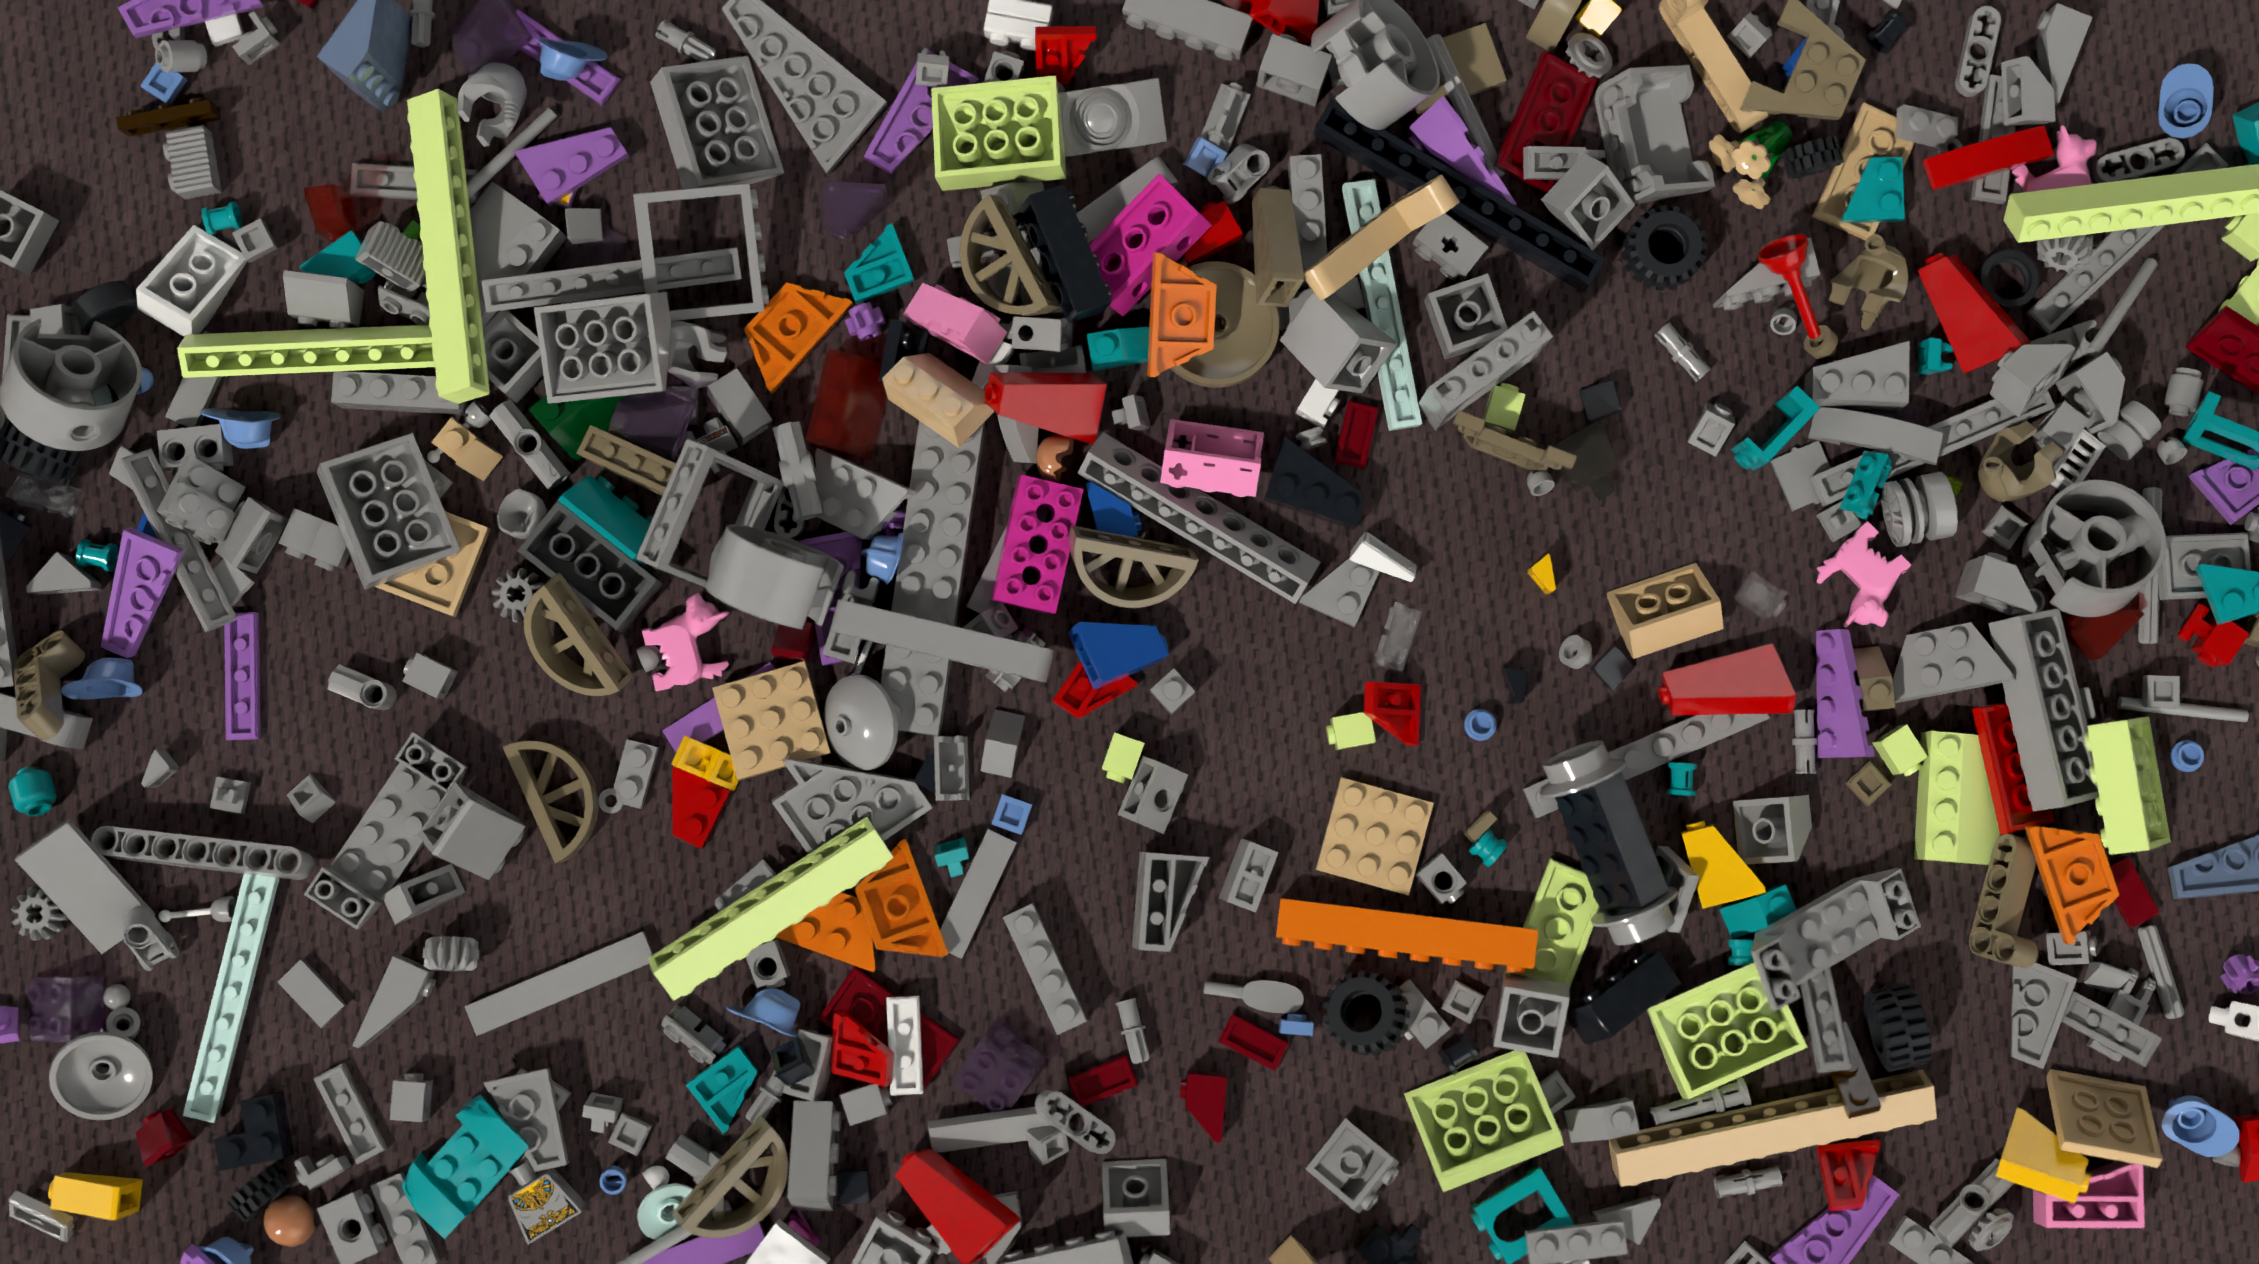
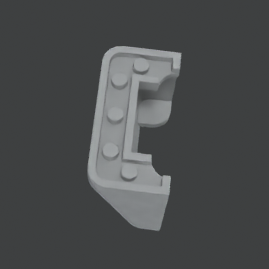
[1595,65,1715,205]

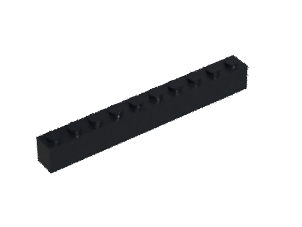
[1313,99,1606,293]

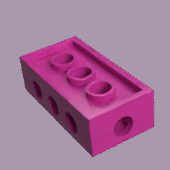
[1089,173,1212,316]
[990,475,1084,615]

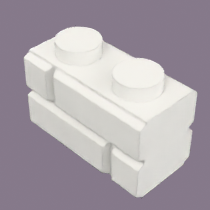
[984,0,1053,51]

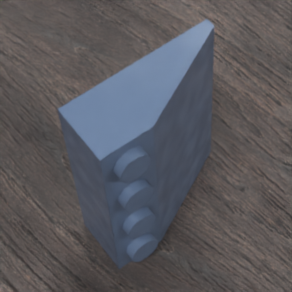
[317,0,412,113]

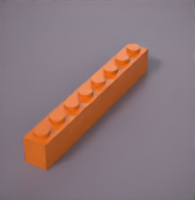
[1276,898,1538,974]

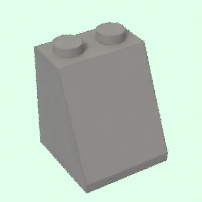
[1280,292,1397,393]
[418,781,525,880]

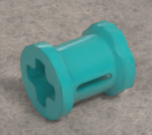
[202,201,243,235]
[76,539,119,572]
[1666,762,1697,796]

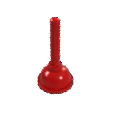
[1757,234,1821,339]

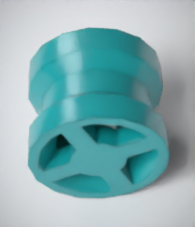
[1468,828,1508,867]
[1728,939,1754,966]

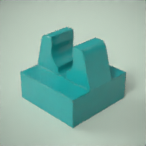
[1917,338,1953,375]
[934,838,969,877]

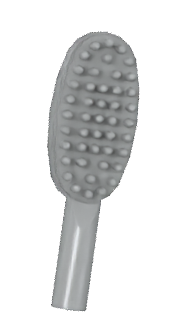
[1203,980,1304,1013]

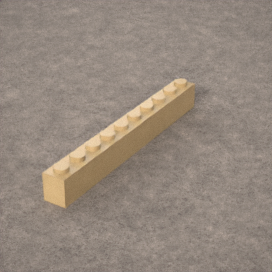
[1608,1070,1937,1187]

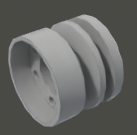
[1881,472,1958,547]

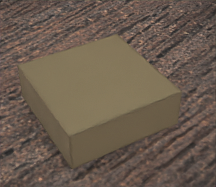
[1844,761,1892,806]
[1463,811,1497,842]

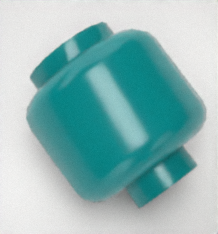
[8,767,57,816]

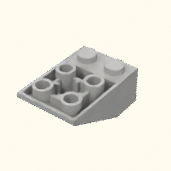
[1713,238,1821,311]

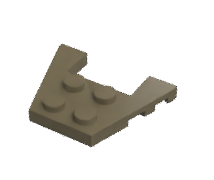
[1739,0,1866,120]
[1453,410,1577,470]

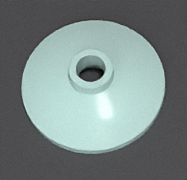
[637,1184,693,1240]

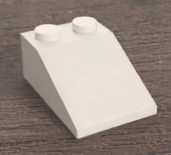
[136,225,247,337]

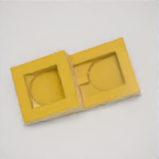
[671,735,739,791]

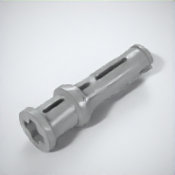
[1650,1077,1751,1127]

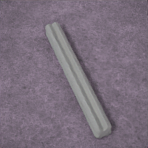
[1426,34,1505,177]
[2138,487,2162,644]

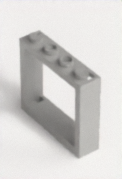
[633,183,769,321]
[1418,311,1553,430]
[636,439,784,587]

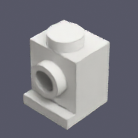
[1296,379,1340,428]

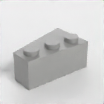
[1804,341,1910,412]
[1132,852,1209,952]
[788,1101,841,1211]

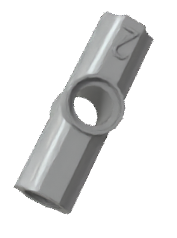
[489,399,571,491]
[773,421,823,521]
[1929,1159,2014,1247]

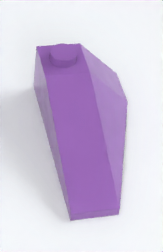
[1407,96,1516,205]

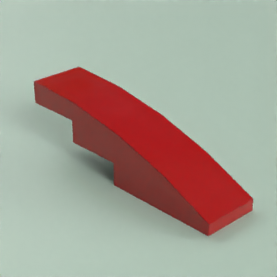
[1923,125,2054,190]

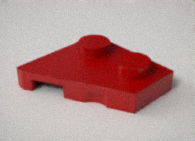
[1035,26,1096,85]
[1052,659,1138,719]
[1364,682,1421,746]
[672,766,731,849]
[830,1010,894,1087]
[1816,1139,1881,1211]

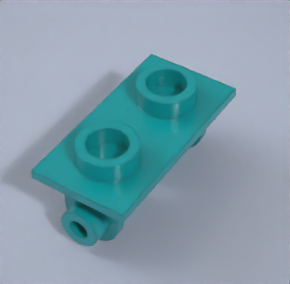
[1839,451,1892,519]

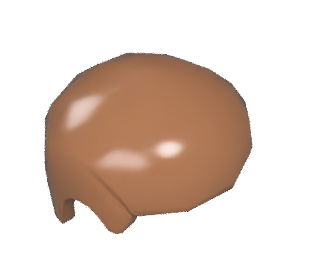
[1036,435,1074,483]
[264,1195,315,1247]

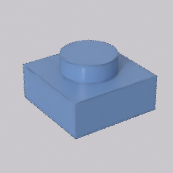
[140,63,187,104]
[1183,137,1227,179]
[992,794,1032,835]
[1279,1013,1314,1036]

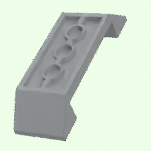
[304,732,467,930]
[1751,868,1921,1011]

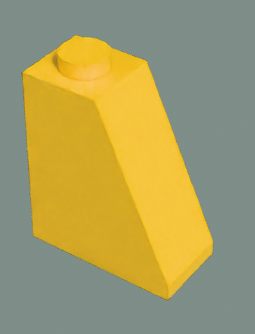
[1681,820,1766,909]
[1996,1108,2091,1203]
[48,1172,143,1220]

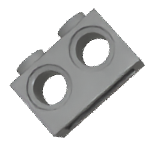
[157,424,234,477]

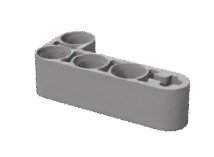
[0,692,93,749]

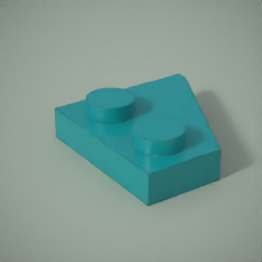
[1841,157,1905,223]
[844,223,915,304]
[2195,564,2259,625]
[686,1044,758,1134]

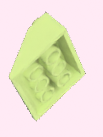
[931,76,1066,191]
[2084,716,2171,855]
[1914,731,2013,865]
[1647,962,1808,1099]
[1404,1050,1564,1192]

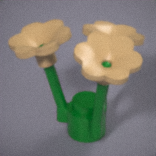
[1709,121,1792,209]

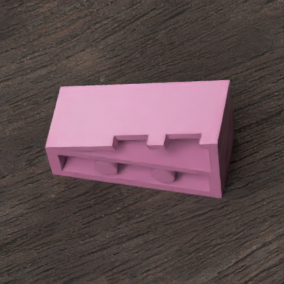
[903,283,1007,365]
[2033,1161,2145,1228]

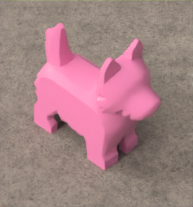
[2012,125,2097,192]
[1817,521,1911,628]
[642,593,730,691]

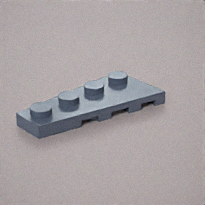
[2168,835,2259,900]

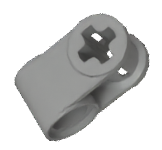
[1208,144,1270,204]
[123,907,179,971]

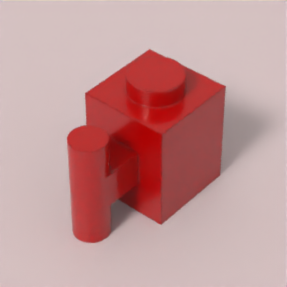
[2177,604,2250,667]

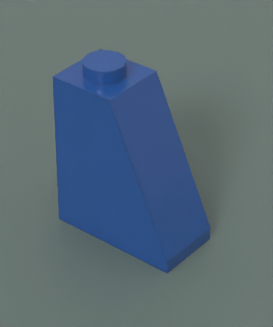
[1067,622,1169,690]

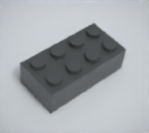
[517,501,664,633]

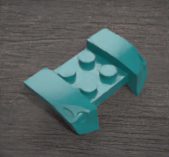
[402,1094,531,1239]

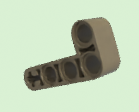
[14,630,85,741]
[1969,834,2038,968]

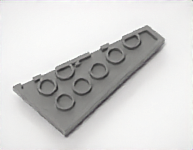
[722,0,887,176]

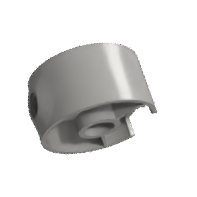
[1311,0,1440,130]
[0,319,142,451]
[2022,480,2166,617]
[705,524,844,629]

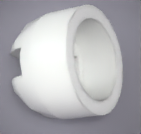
[642,1166,669,1190]

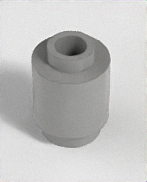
[155,40,207,73]
[2163,367,2203,416]

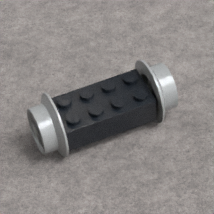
[1540,740,1678,945]

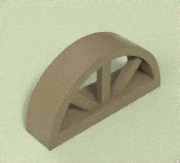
[1526,0,1582,53]
[960,194,1060,316]
[576,425,676,496]
[1069,525,1199,608]
[524,572,634,696]
[503,741,599,864]
[671,1115,788,1238]

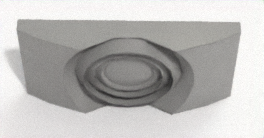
[1058,78,1167,157]

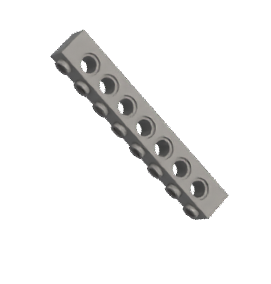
[1077,432,1321,604]

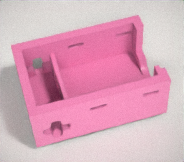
[1160,419,1264,497]

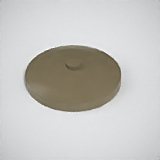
[1170,261,1279,388]

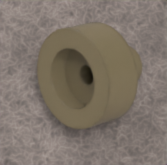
[1804,325,1838,359]

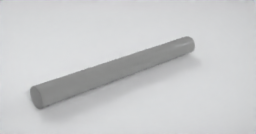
[467,108,557,199]
[2087,258,2158,357]
[2117,696,2249,722]
[616,1199,733,1264]

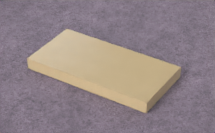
[1812,102,1915,240]

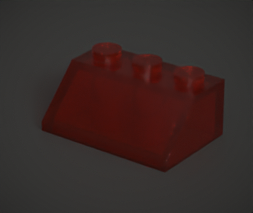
[805,349,887,460]

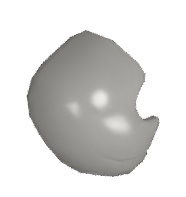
[497,489,547,539]

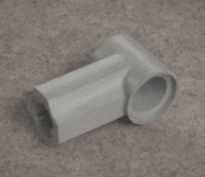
[328,664,397,711]
[666,1134,723,1184]

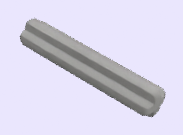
[2138,925,2185,1019]

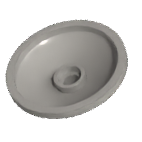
[823,675,898,771]
[49,1032,153,1120]

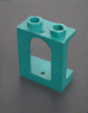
[1731,386,1820,471]
[2182,391,2259,470]
[1470,1165,1575,1264]

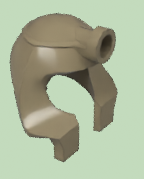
[1829,234,1908,330]
[1978,420,2063,502]

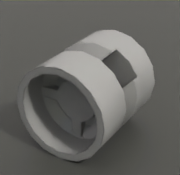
[2098,400,2161,461]

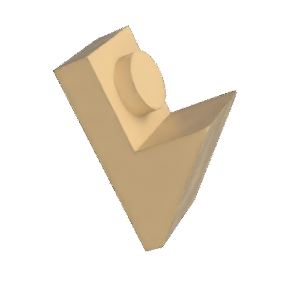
[431,417,503,481]

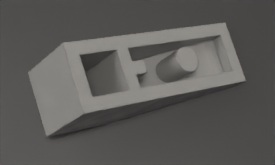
[2036,3,2092,105]
[352,955,436,1048]

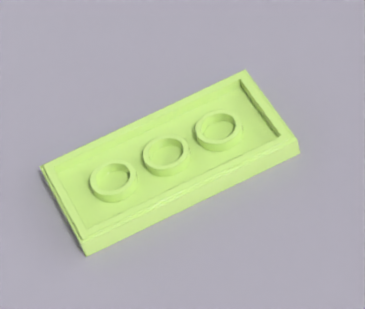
[1503,859,1600,989]

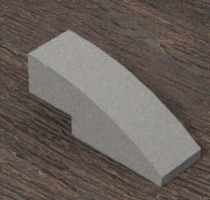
[993,365,1039,463]

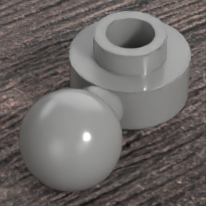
[103,984,140,1040]

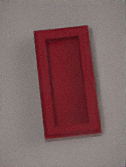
[1334,400,1379,469]
[2109,856,2160,928]
[1218,1013,1290,1071]
[1067,1054,1139,1107]

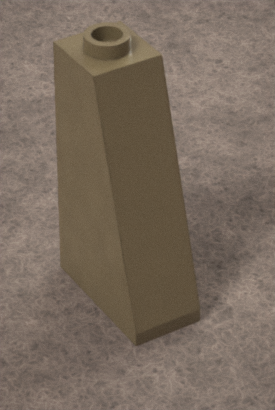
[1252,186,1304,307]

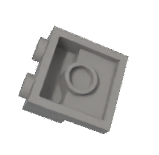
[157,455,246,544]
[1306,1118,1400,1213]
[852,1211,938,1264]

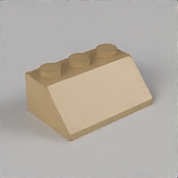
[882,353,994,448]
[1606,563,1724,659]

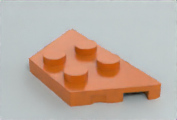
[1147,252,1217,377]
[744,282,854,394]
[2025,825,2119,945]
[855,839,949,957]
[776,892,876,972]

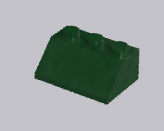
[529,393,649,462]

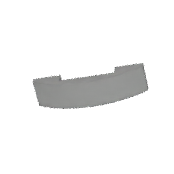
[1808,407,1944,465]

